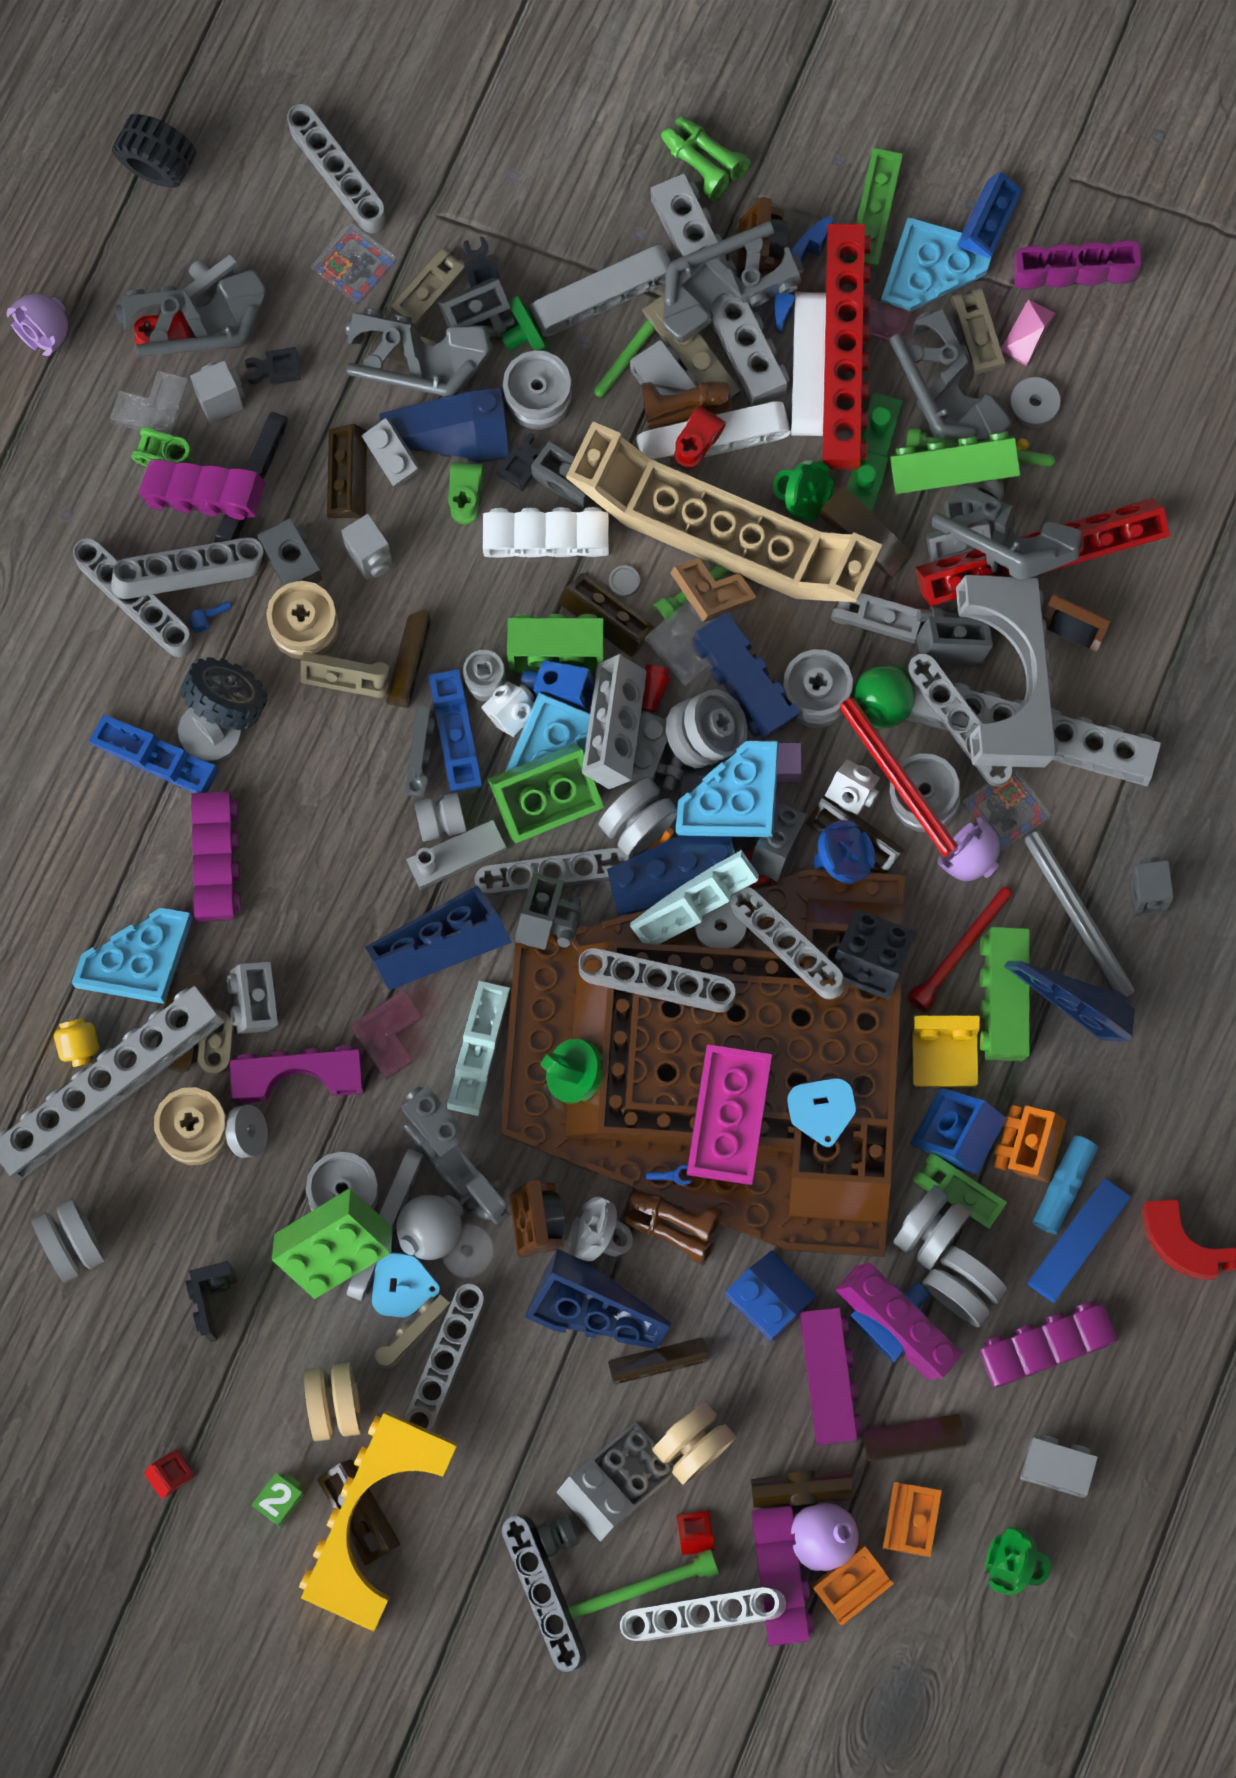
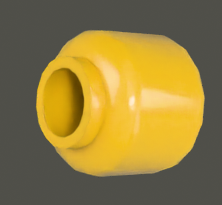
[54,1018,100,1067]

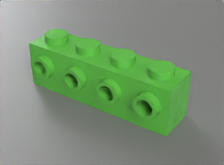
[890,431,1020,494]
[980,927,1029,1062]

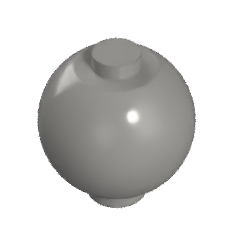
[396,1195,463,1260]

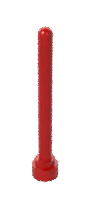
[906,887,1012,1012]

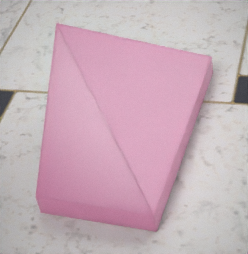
[1001,299,1056,366]

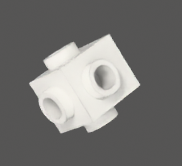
[481,681,535,737]
[825,759,880,815]

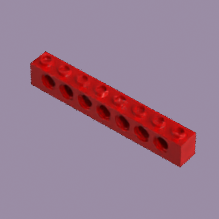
[823,224,871,470]
[915,498,1170,606]

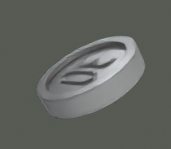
[609,565,640,597]

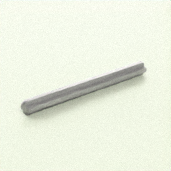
[1025,831,1134,997]

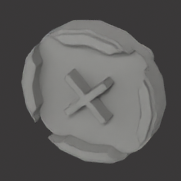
[178,707,241,763]
[569,1196,633,1262]

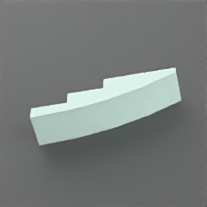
[630,850,759,944]
[447,981,510,1116]

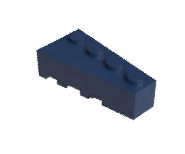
[692,612,801,741]
[607,835,736,916]
[365,886,512,990]

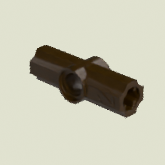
[751,1470,853,1508]

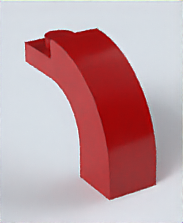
[1142,1200,1236,1280]

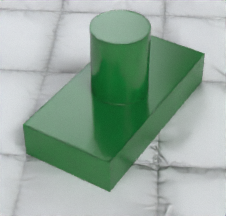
[500,296,553,354]
[861,392,903,457]
[847,452,889,513]

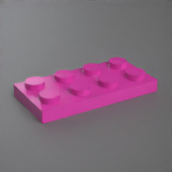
[687,1044,772,1185]

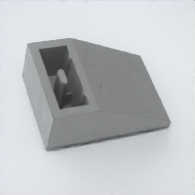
[557,1422,674,1542]

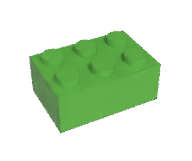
[507,614,604,674]
[488,743,604,844]
[272,1188,392,1299]

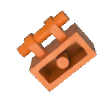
[994,1105,1067,1183]

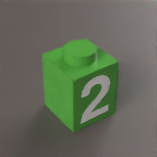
[252,1473,305,1527]

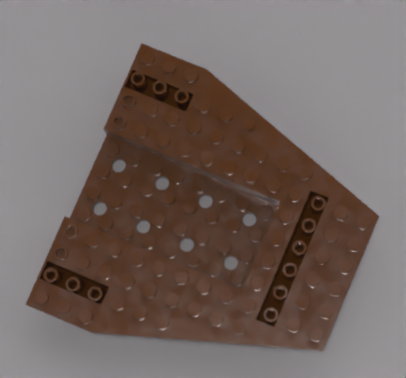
[501,869,905,1257]

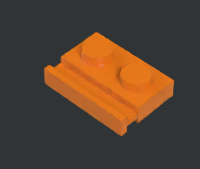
[882,1482,942,1558]
[811,1544,894,1626]

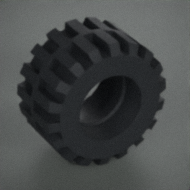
[112,114,197,188]

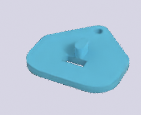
[787,1078,856,1147]
[372,1252,440,1318]

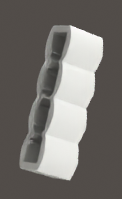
[483,507,609,558]

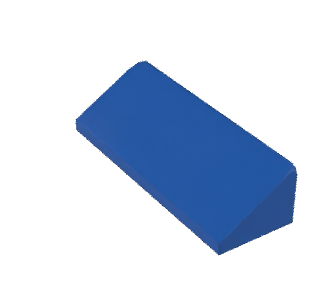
[957,172,1023,258]

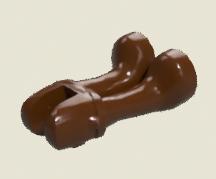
[641,381,732,430]
[625,1192,723,1265]

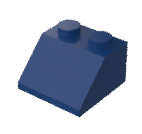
[910,1088,1007,1175]
[725,1250,818,1343]

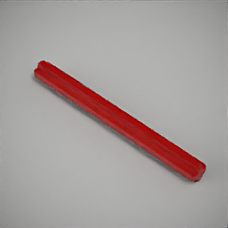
[840,697,958,857]

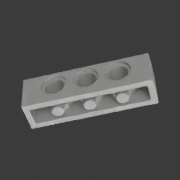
[582,654,646,789]

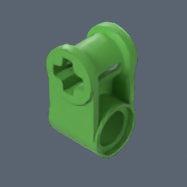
[131,427,195,466]
[448,462,484,524]

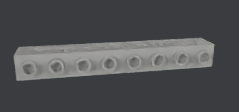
[651,174,790,407]
[906,674,1161,787]
[0,986,224,1182]

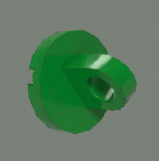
[772,459,834,522]
[540,1039,604,1104]
[985,1527,1051,1595]

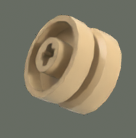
[266,581,339,659]
[154,1087,227,1165]
[303,1362,361,1442]
[652,1402,737,1486]

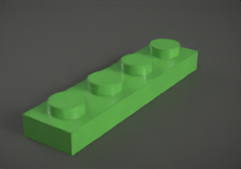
[848,148,903,270]

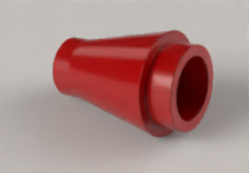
[641,664,671,713]

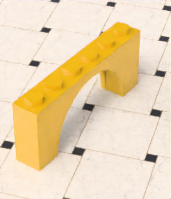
[299,1411,458,1631]

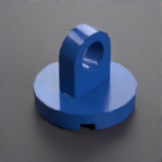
[813,820,875,884]

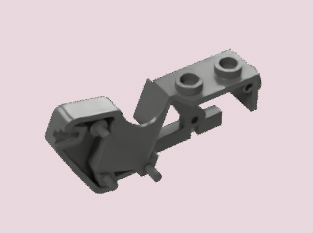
[663,221,804,343]
[115,270,266,357]
[346,308,493,396]
[890,309,1011,441]
[932,484,1084,579]
[401,1086,510,1224]

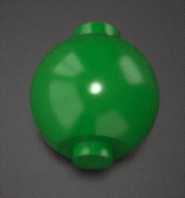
[852,664,915,729]

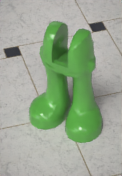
[661,115,751,201]

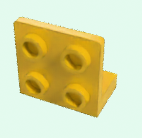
[912,1016,980,1087]

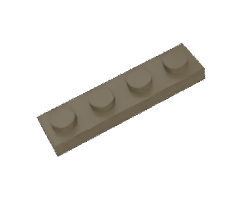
[643,294,741,399]

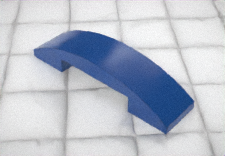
[774,216,834,334]
[428,669,482,793]

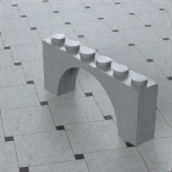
[956,575,1058,768]

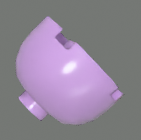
[6,293,68,356]
[938,817,1000,881]
[791,1503,859,1571]

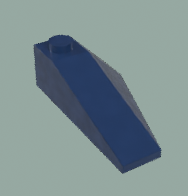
[379,388,509,463]
[1004,961,1135,1042]
[525,1249,671,1349]

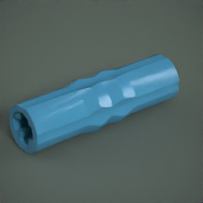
[1032,1135,1099,1235]

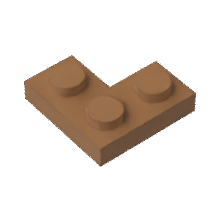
[670,557,757,623]

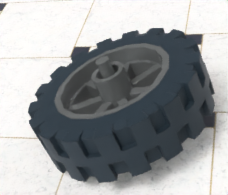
[181,657,268,730]

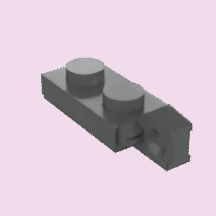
[405,706,435,797]

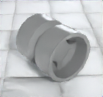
[463,650,506,701]
[414,792,466,842]

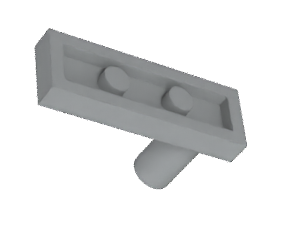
[406,820,507,890]

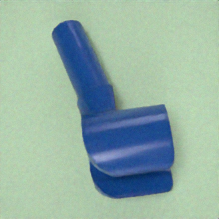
[190,601,231,633]
[646,1165,692,1186]

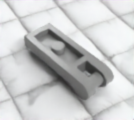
[831,593,921,644]

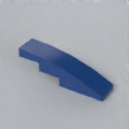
[89,714,220,793]
[1027,1178,1131,1304]

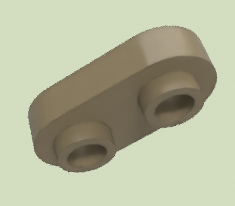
[198,1010,234,1076]

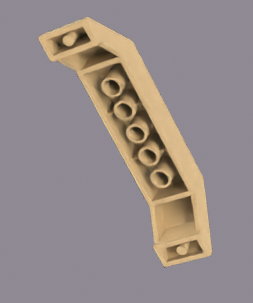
[566,422,882,602]

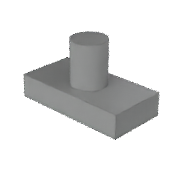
[183,254,241,307]

